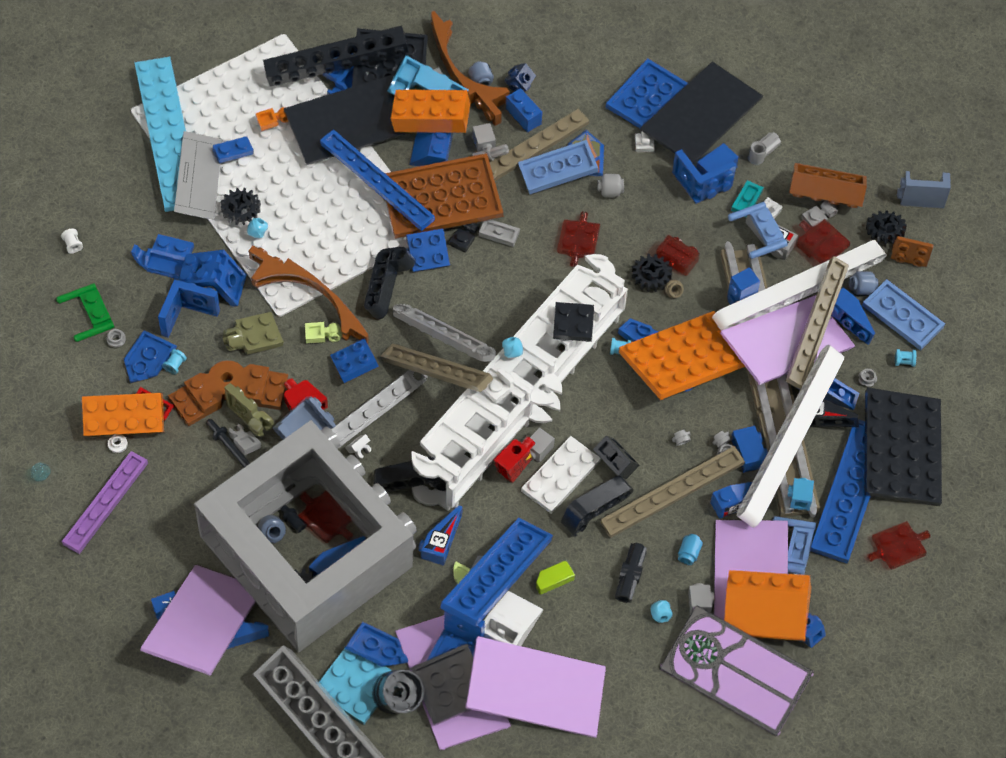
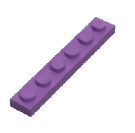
[62,451,148,554]

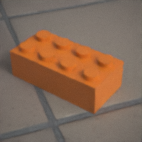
[391,90,470,133]
[82,393,164,436]

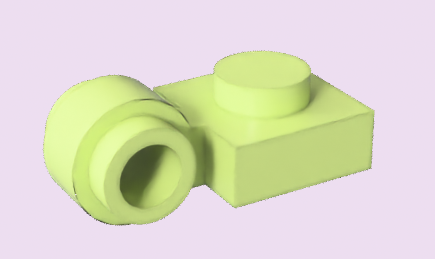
[305,322,342,343]

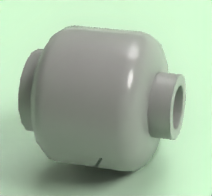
[597,174,624,198]

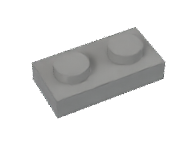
[479,219,520,247]

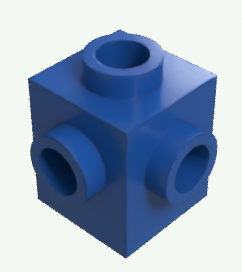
[798,612,826,648]

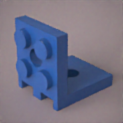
[672,149,736,204]
[178,250,246,306]
[158,279,220,338]
[427,611,485,661]

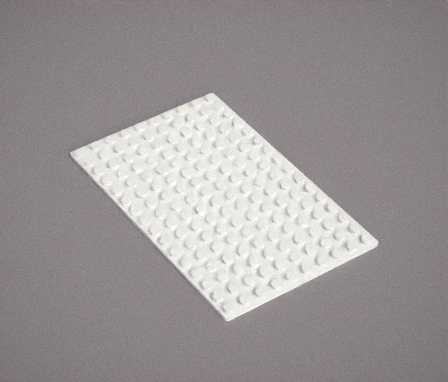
[131,34,408,317]

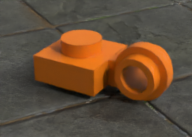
[255,107,288,131]

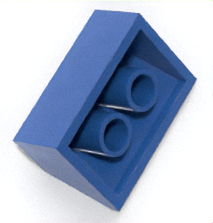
[410,132,454,167]

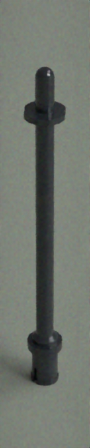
[206,419,307,533]

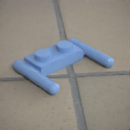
[728,202,788,259]
[772,516,816,575]

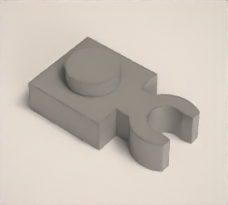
[229,424,261,456]

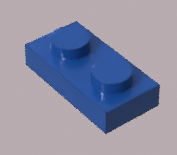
[213,136,254,164]

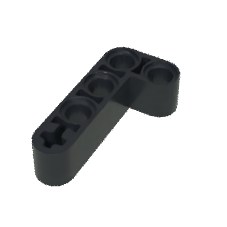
[364,247,415,320]
[373,456,446,493]
[561,476,634,537]

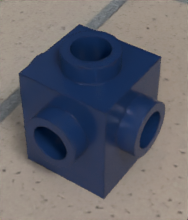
[504,63,536,92]

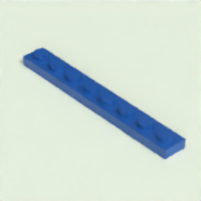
[320,129,435,231]

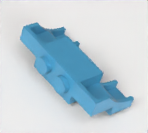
[387,56,469,95]

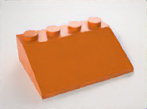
[724,570,811,641]

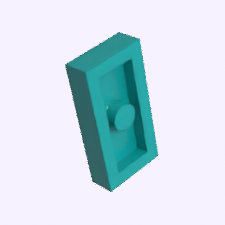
[731,180,764,218]

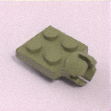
[223,312,284,355]
[224,383,274,437]

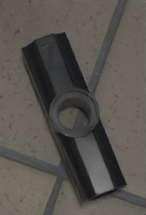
[615,543,647,603]

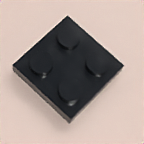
[553,302,594,342]

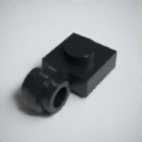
[449,222,479,253]

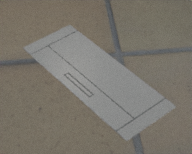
[174,131,223,220]

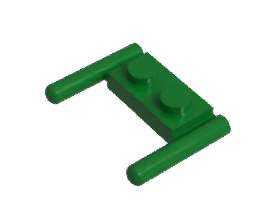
[56,283,115,342]

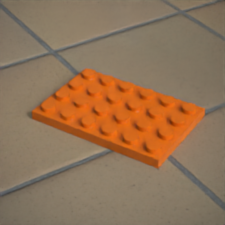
[619,311,745,400]

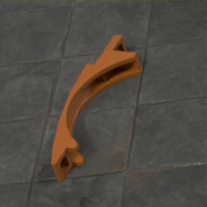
[431,11,509,126]
[248,245,369,344]

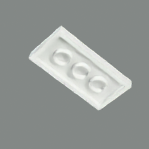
[521,436,601,514]

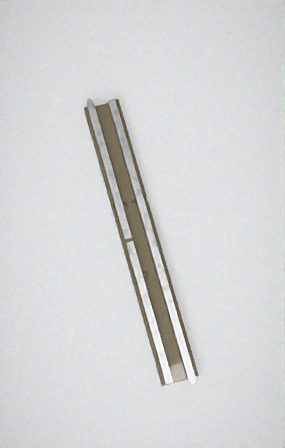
[720,241,820,517]

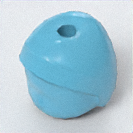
[247,218,268,238]
[502,337,523,358]
[650,600,672,623]

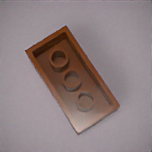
[790,163,867,208]

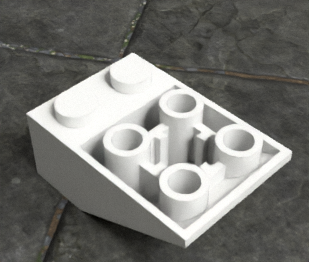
[484,591,543,646]

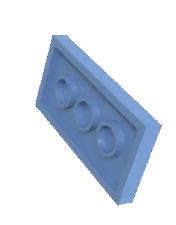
[518,140,599,194]
[862,279,945,351]

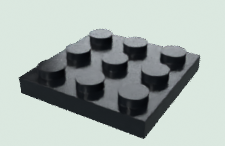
[410,644,473,726]

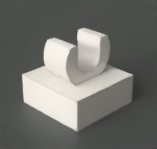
[635,131,654,152]
[764,197,782,219]
[345,434,371,459]

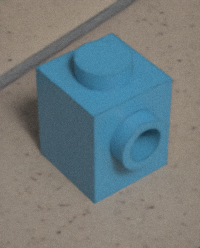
[787,478,814,511]

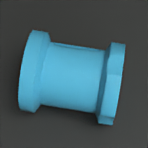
[610,338,631,355]
[162,349,187,375]
[895,349,916,367]

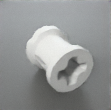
[61,229,83,254]

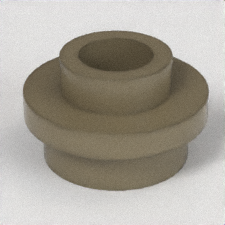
[665,280,683,299]

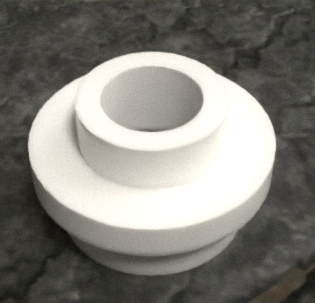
[108,435,128,453]

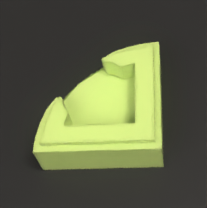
[453,562,470,584]

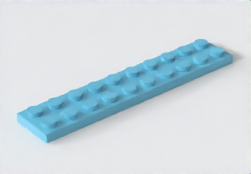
[135,57,186,212]

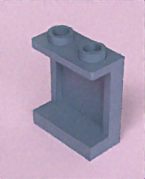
[897,171,951,208]
[273,397,336,440]

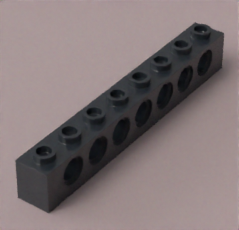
[263,25,409,87]

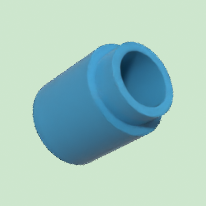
[678,534,703,565]

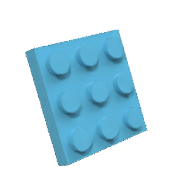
[319,648,392,725]

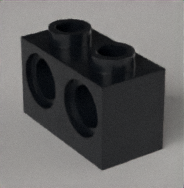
[593,435,640,479]

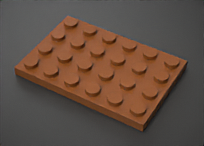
[385,153,504,239]

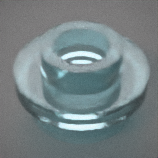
[31,462,51,481]

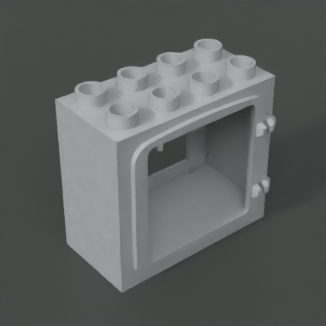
[194,420,417,653]

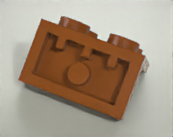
[890,236,934,267]

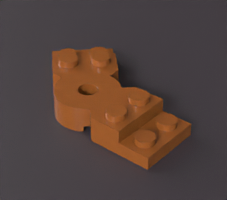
[168,361,289,426]

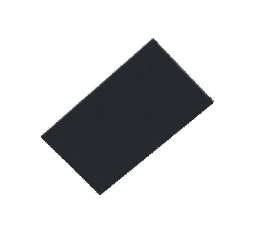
[640,61,763,164]
[284,74,412,165]

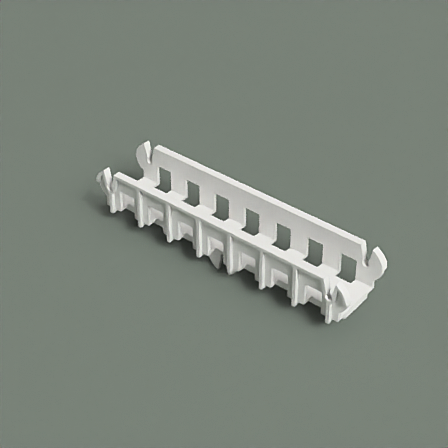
[412,254,628,511]

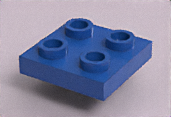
[406,229,450,272]
[330,338,379,383]

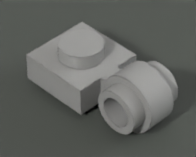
[801,200,838,230]

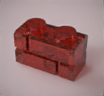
[656,235,700,276]

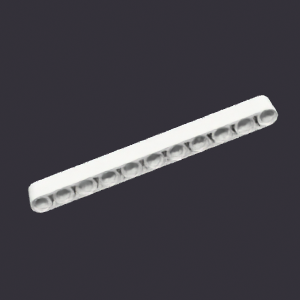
[712,240,886,331]
[737,345,844,528]

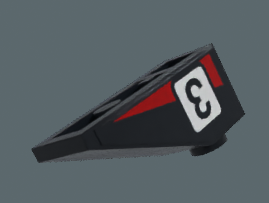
[810,399,859,427]

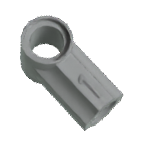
[748,132,781,165]

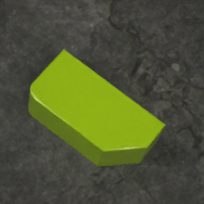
[536,561,575,595]

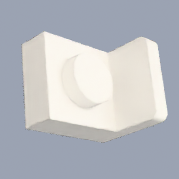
[482,368,514,404]

